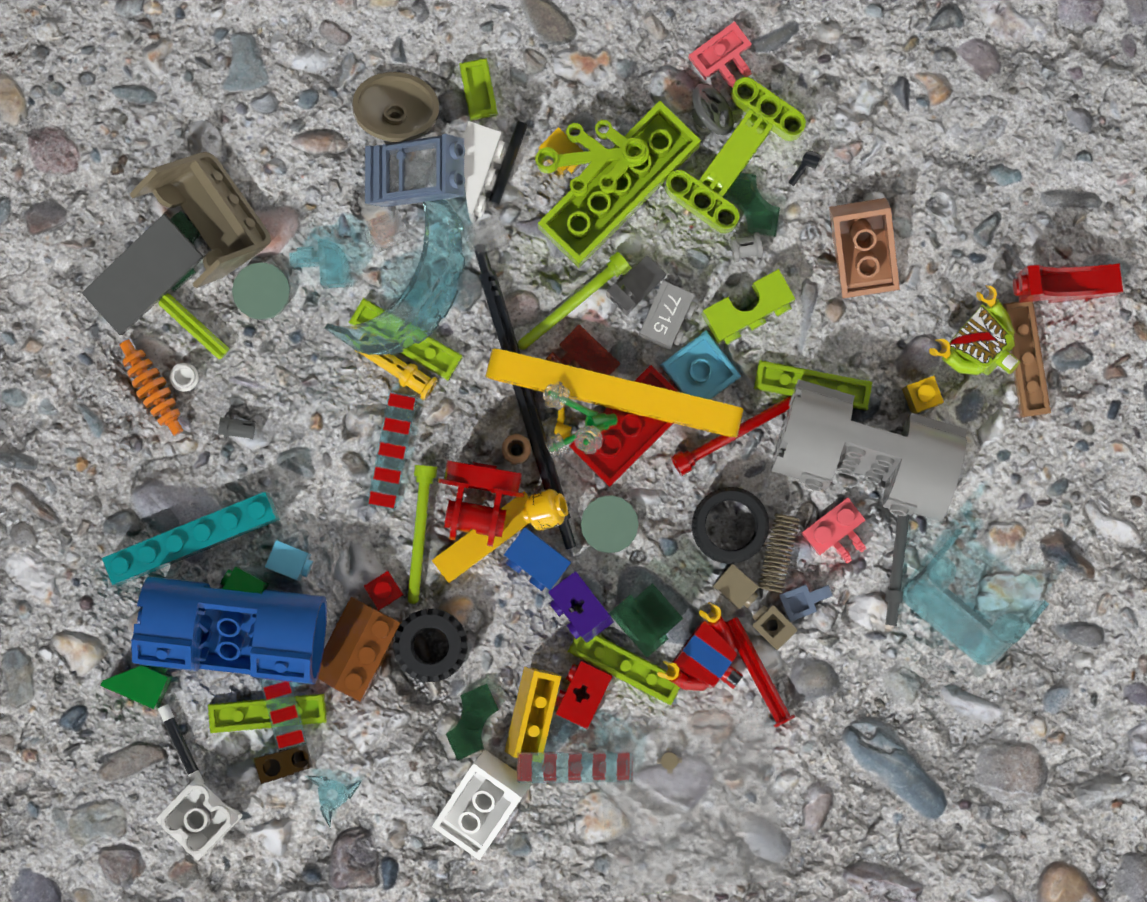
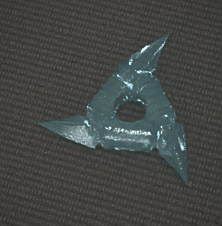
[305,776,362,829]

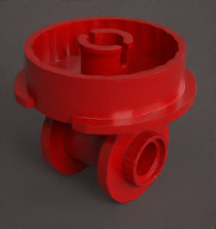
[437,460,525,547]

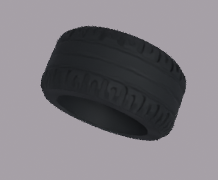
[692,487,769,564]

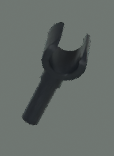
[788,151,821,186]

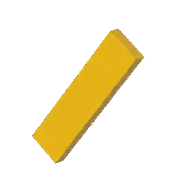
[432,491,529,583]

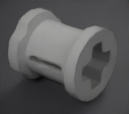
[730,232,763,262]

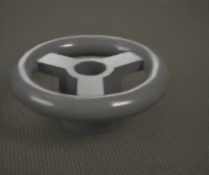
[692,84,734,135]

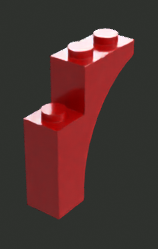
[1013,263,1123,303]

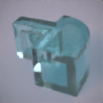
[289,239,352,289]

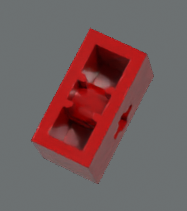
[555,661,613,729]

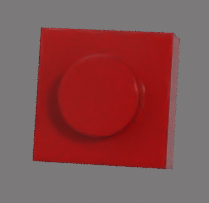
[364,571,404,611]

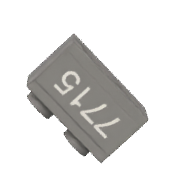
[639,281,697,350]

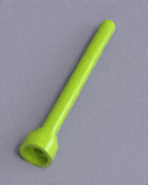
[517,251,632,350]
[408,465,438,604]

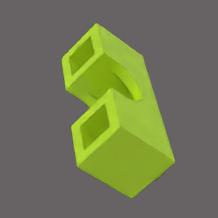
[701,269,795,345]

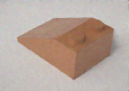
[829,198,900,299]

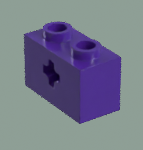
[548,571,614,643]

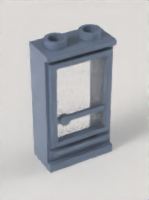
[365,134,465,207]

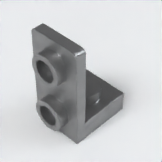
[606,256,666,316]

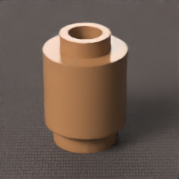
[502,434,531,465]

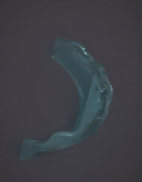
[324,199,466,355]

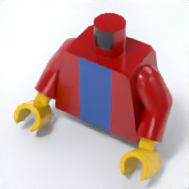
[657,602,743,691]

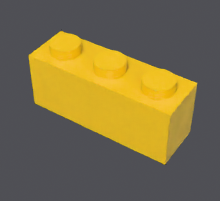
[504,666,561,763]

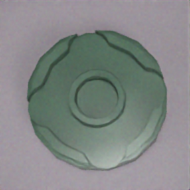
[232,262,290,320]
[581,495,639,553]

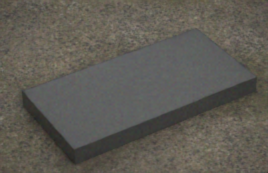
[82,214,204,335]

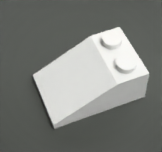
[432,750,533,860]

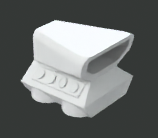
[156,777,243,861]

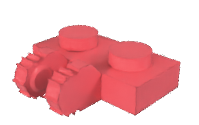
[688,21,752,88]
[801,497,866,563]

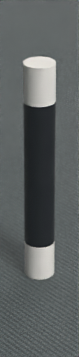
[158,704,205,783]

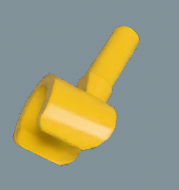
[554,401,572,440]

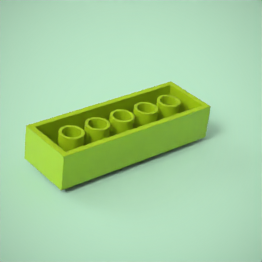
[538,101,701,268]

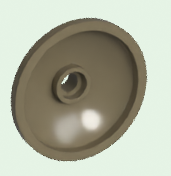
[352,72,439,142]

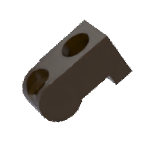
[254,745,313,784]

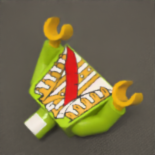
[929,285,1020,375]

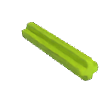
[158,293,229,359]

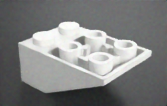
[462,121,506,224]

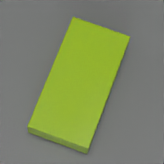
[459,58,498,121]

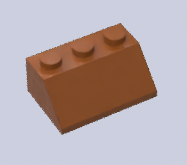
[318,597,401,702]

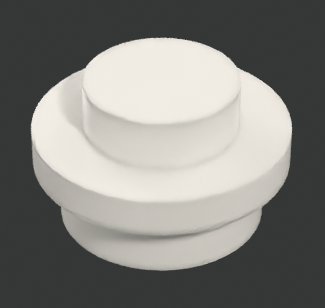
[169,363,199,392]

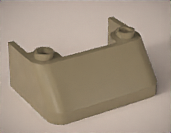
[130,152,271,289]

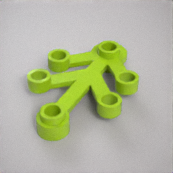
[535,120,649,197]

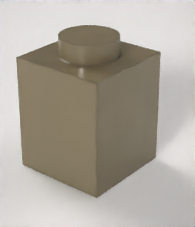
[712,564,759,609]

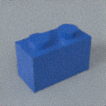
[504,527,571,591]

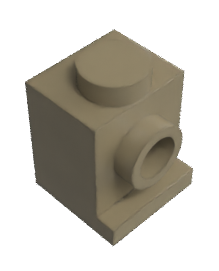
[752,605,798,650]

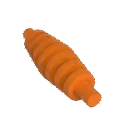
[119,339,184,436]

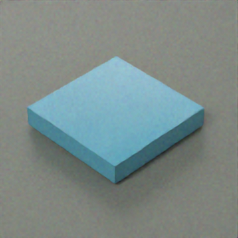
[660,330,741,400]

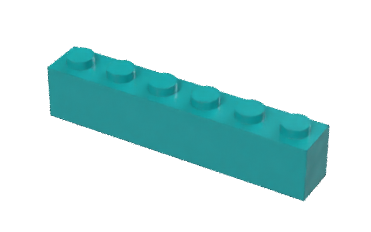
[102,492,280,586]

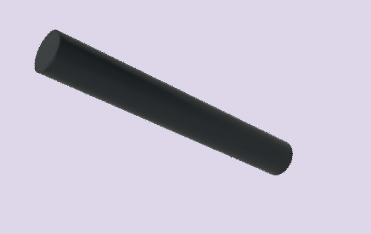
[488,121,528,205]

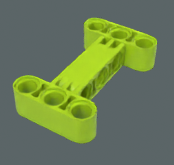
[665,77,806,233]

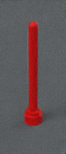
[671,396,792,476]

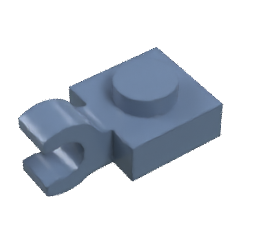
[779,584,833,622]

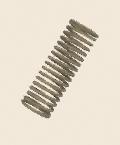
[758,513,800,593]

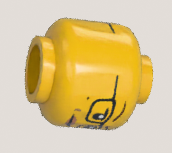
[523,489,568,531]

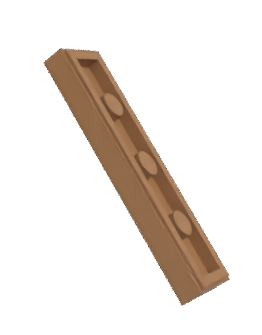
[1003,301,1051,418]

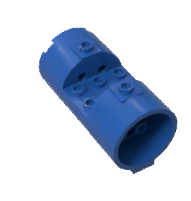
[131,577,327,685]

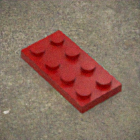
[569,365,678,487]

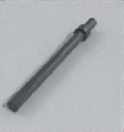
[885,514,909,626]

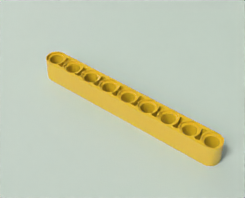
[485,348,744,438]

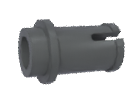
[218,415,256,440]

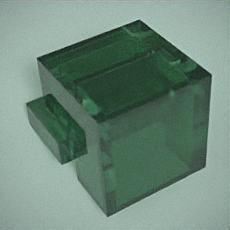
[608,583,683,658]

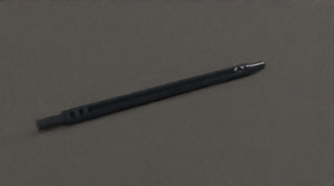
[473,244,577,550]

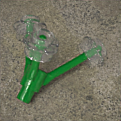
[543,381,618,460]

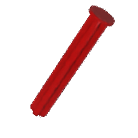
[726,617,795,728]

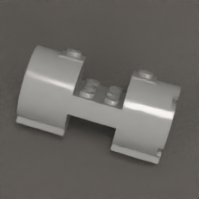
[771,379,968,521]

